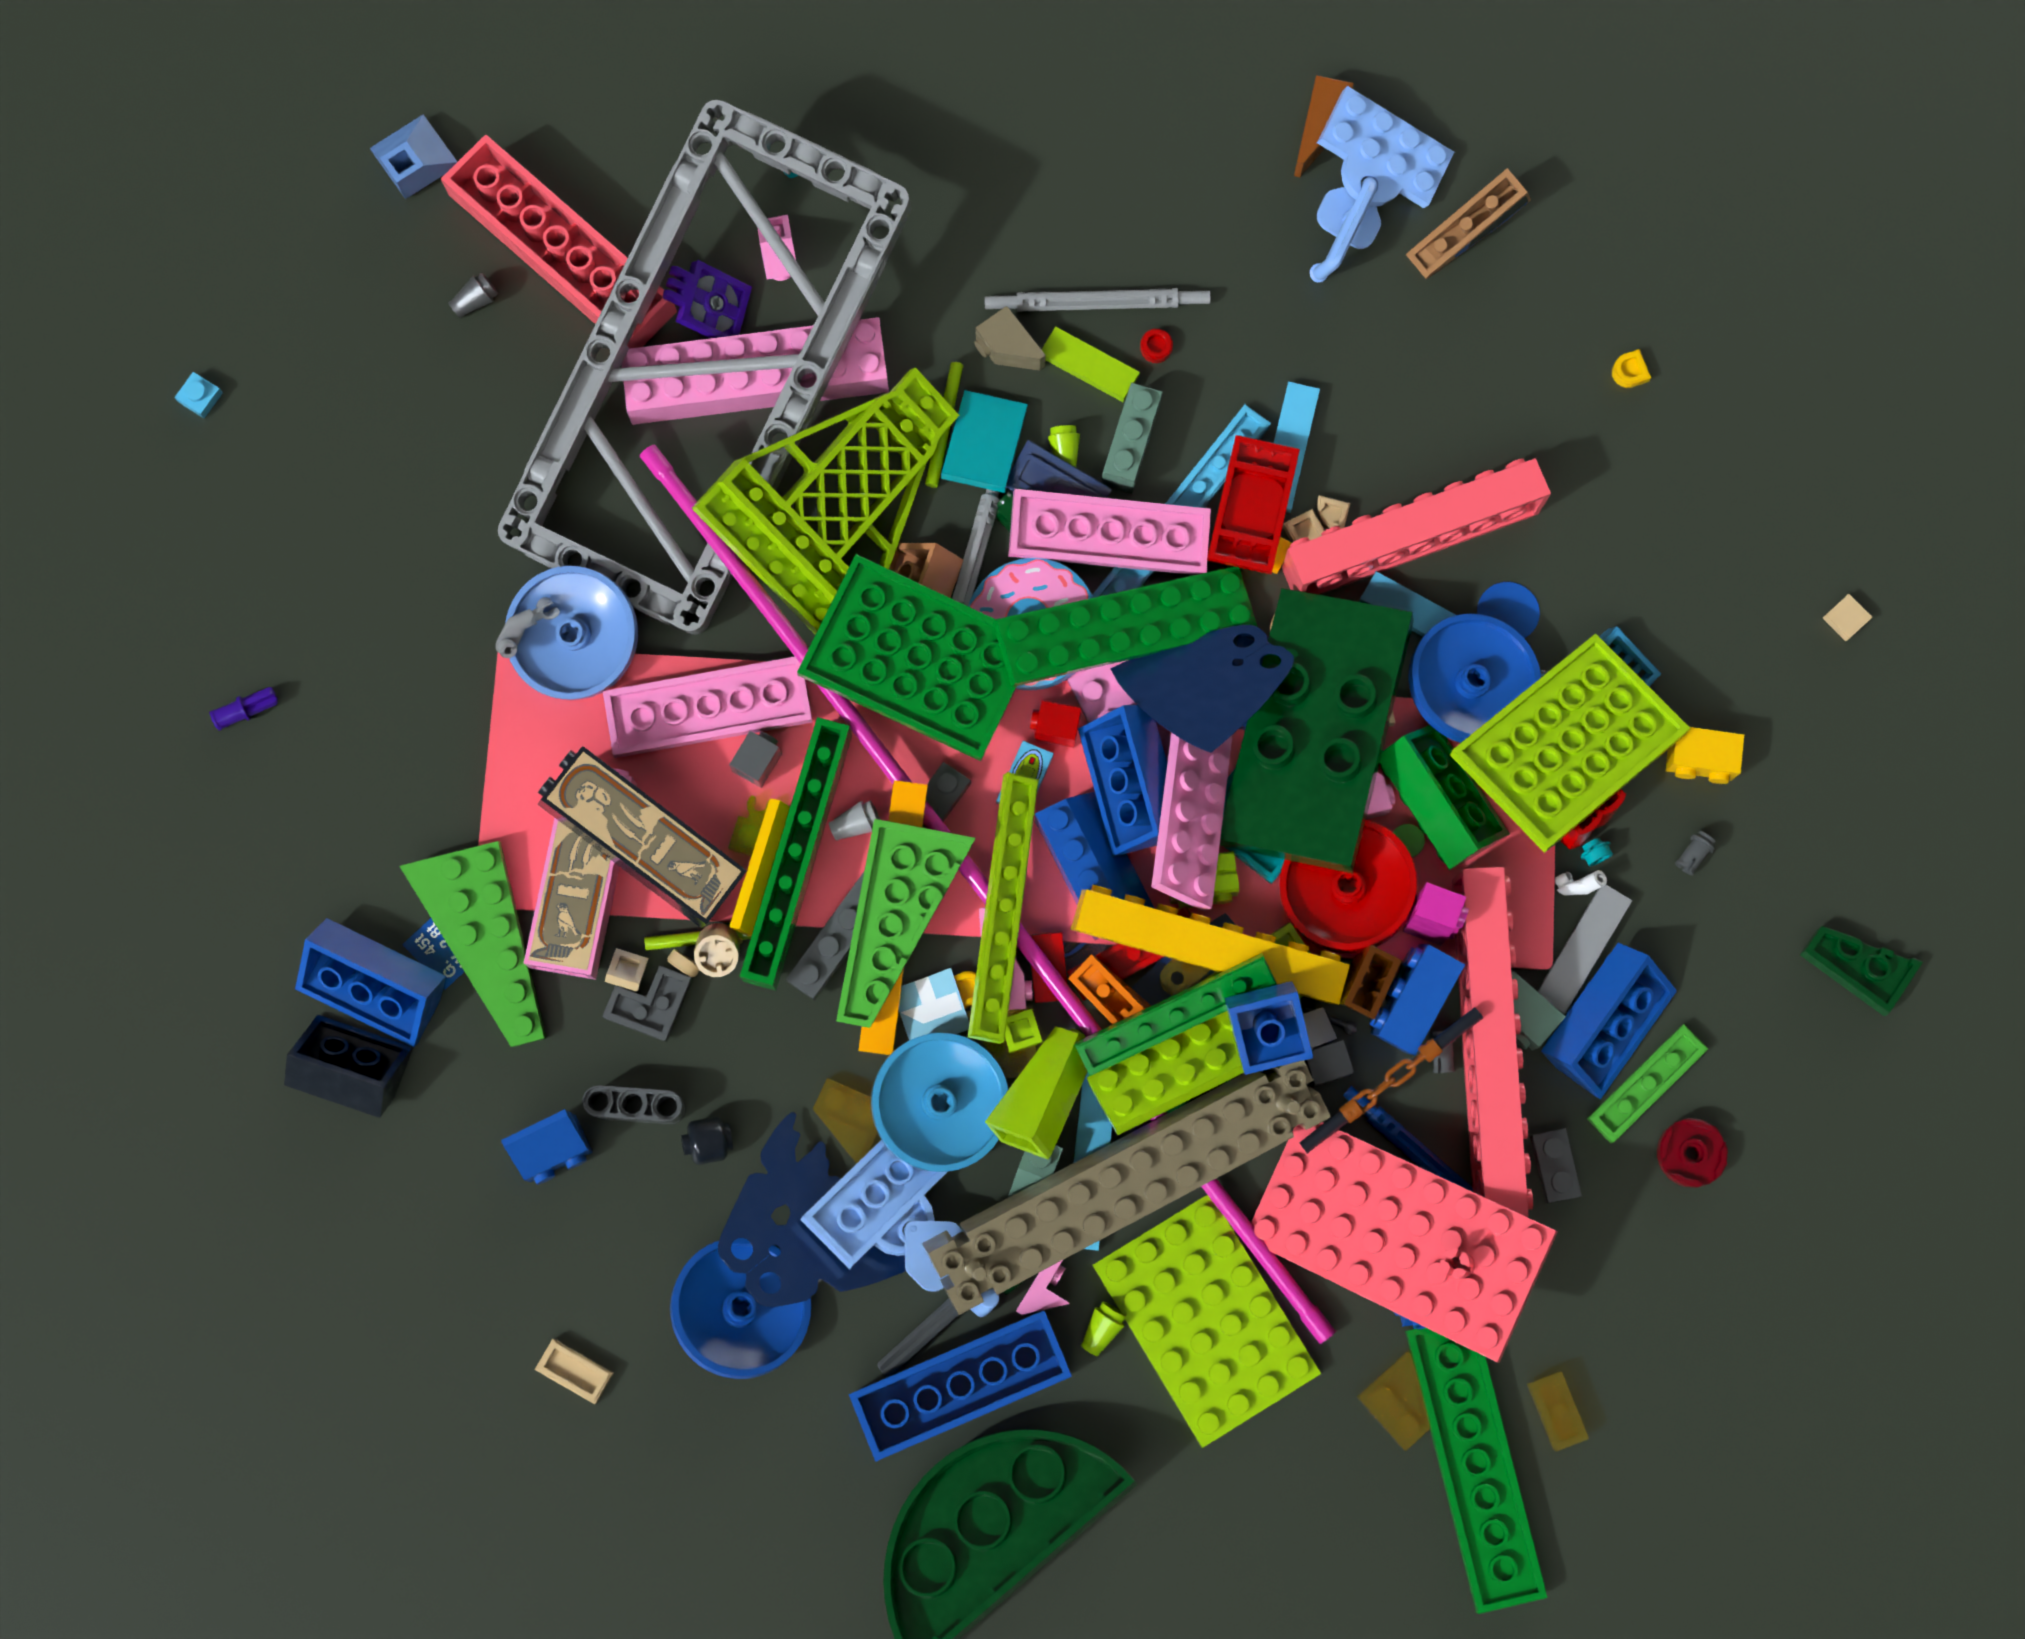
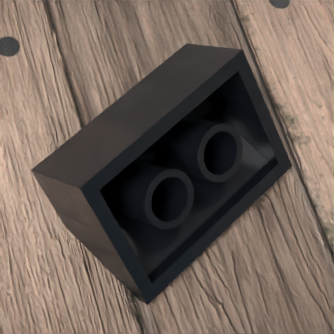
[284,1015,412,1118]

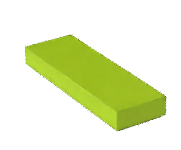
[1041,326,1140,403]

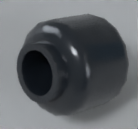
[681,1117,733,1165]

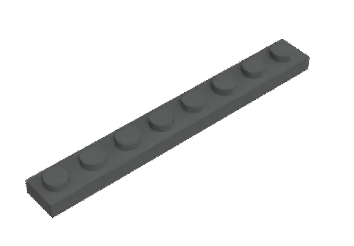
[786,762,971,1001]

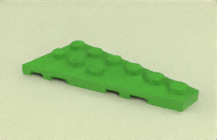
[836,819,976,1028]
[399,841,547,1047]

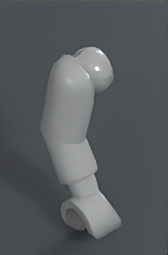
[495,597,560,658]

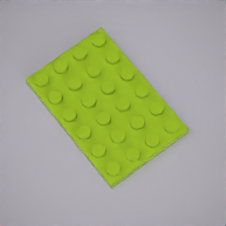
[1450,633,1691,853]
[1092,1195,1321,1448]

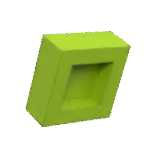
[1005,1009,1043,1054]

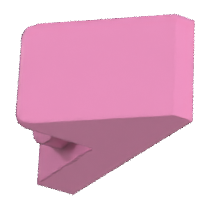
[1016,1260,1070,1315]

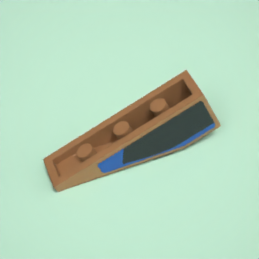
[1406,168,1531,279]

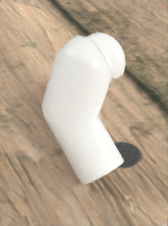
[1555,870,1607,896]

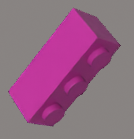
[1403,882,1469,946]

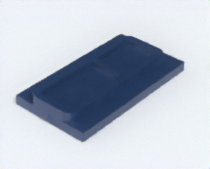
[1006,440,1113,498]

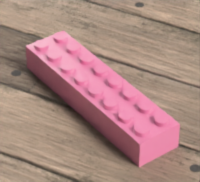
[622,317,889,425]

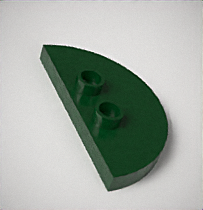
[883,1430,1138,1639]

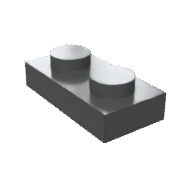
[1530,1128,1582,1204]

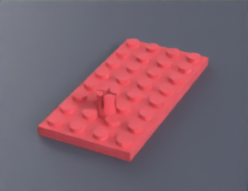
[1251,1122,1558,1363]

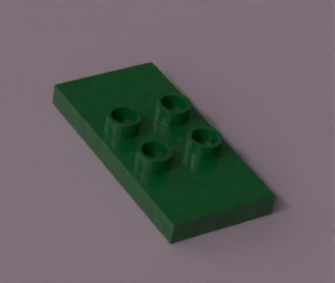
[1220,588,1414,874]

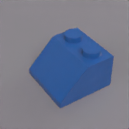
[1224,981,1313,1075]
[501,1109,593,1185]

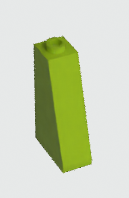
[985,1026,1088,1160]

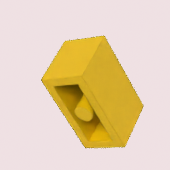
[1665,727,1744,784]

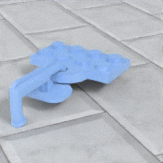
[1310,86,1454,282]
[800,1140,999,1317]

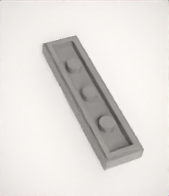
[1537,885,1632,1015]

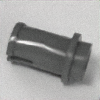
[1675,831,1716,876]
[1429,1031,1456,1073]

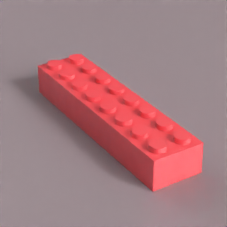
[441,135,677,349]
[1282,458,1551,595]

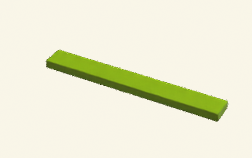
[968,772,1039,1044]

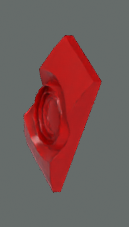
[1207,435,1300,575]

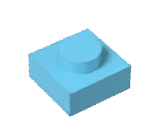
[174,372,223,418]

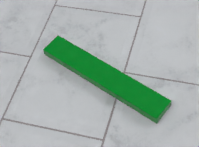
[1074,953,1277,1076]

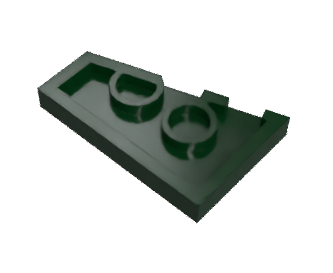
[1800,926,1923,1016]

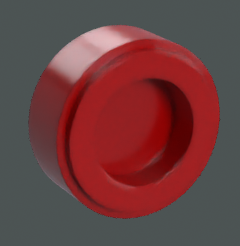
[1140,329,1173,363]

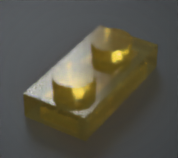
[1527,1371,1589,1452]

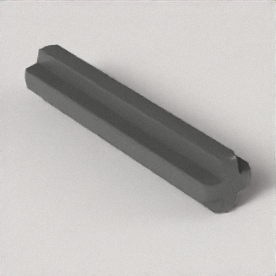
[877,1298,959,1377]

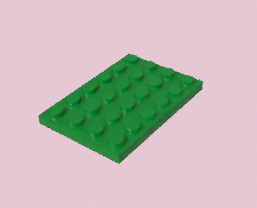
[797,554,1017,761]

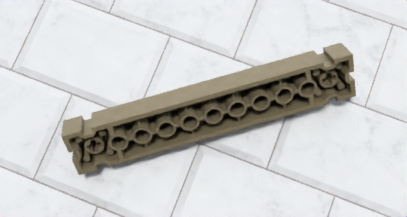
[922,1060,1331,1315]

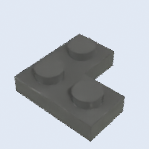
[602,966,692,1042]

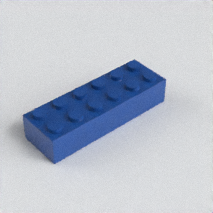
[849,1310,1072,1462]

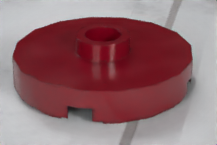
[1657,1118,1728,1188]

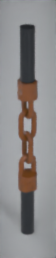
[1299,1007,1483,1154]

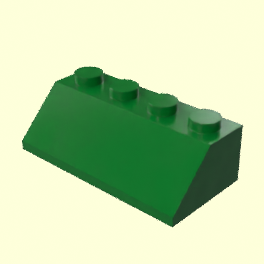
[1380,725,1510,870]

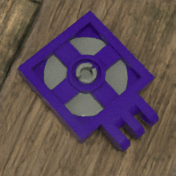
[663,260,752,338]

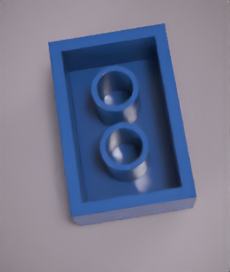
[1369,944,1465,1056]

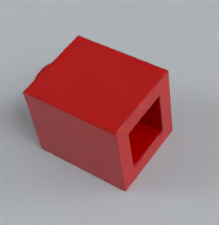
[1030,700,1081,748]

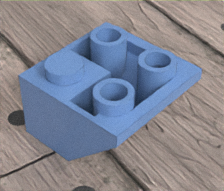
[370,114,457,199]

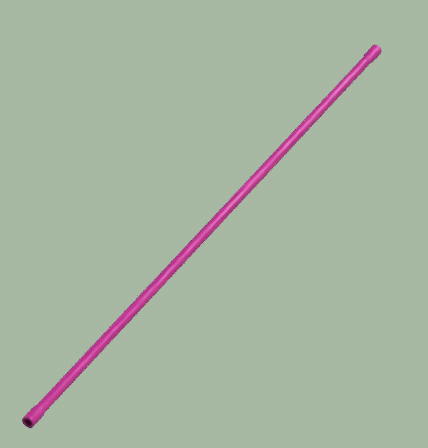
[640,444,1336,1344]

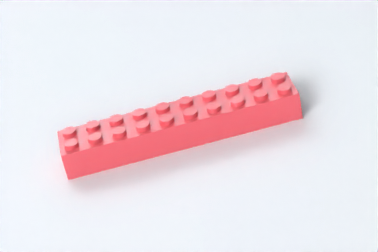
[1452,867,1533,1217]

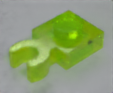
[728,795,769,856]

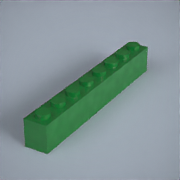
[740,717,852,991]

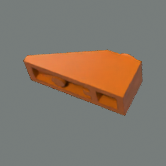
[1068,954,1151,1025]

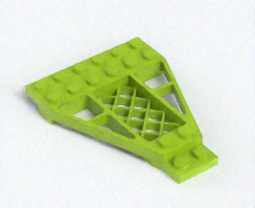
[691,368,959,635]

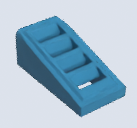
[1600,626,1661,687]

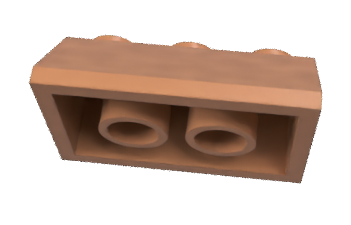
[889,543,963,598]

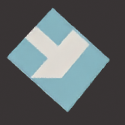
[899,968,969,1040]

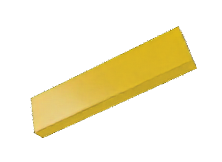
[730,798,790,937]

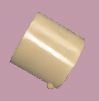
[694,923,743,977]

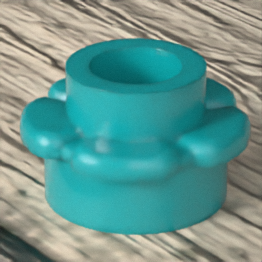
[1581,838,1613,867]

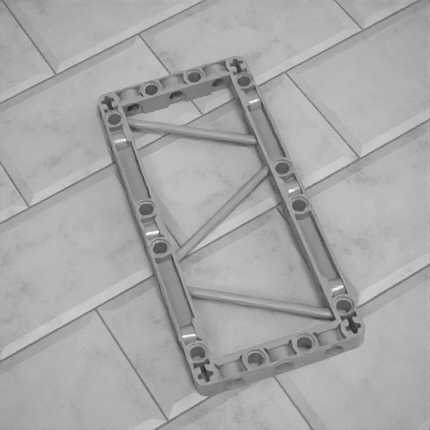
[498,100,911,635]

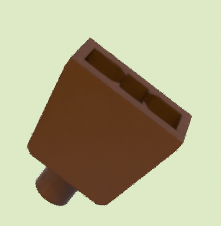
[1340,945,1402,1020]

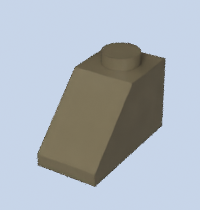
[974,306,1045,371]

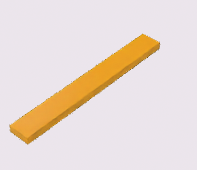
[858,780,928,1055]

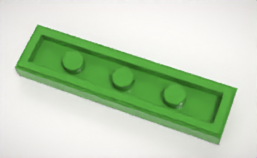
[1587,1024,1708,1143]

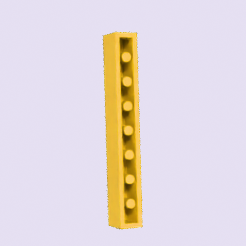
[1071,885,1350,1005]

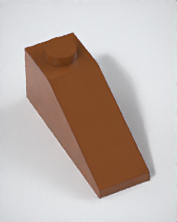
[1294,75,1354,177]

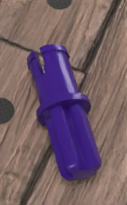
[209,687,278,731]

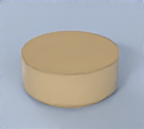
[667,949,700,978]

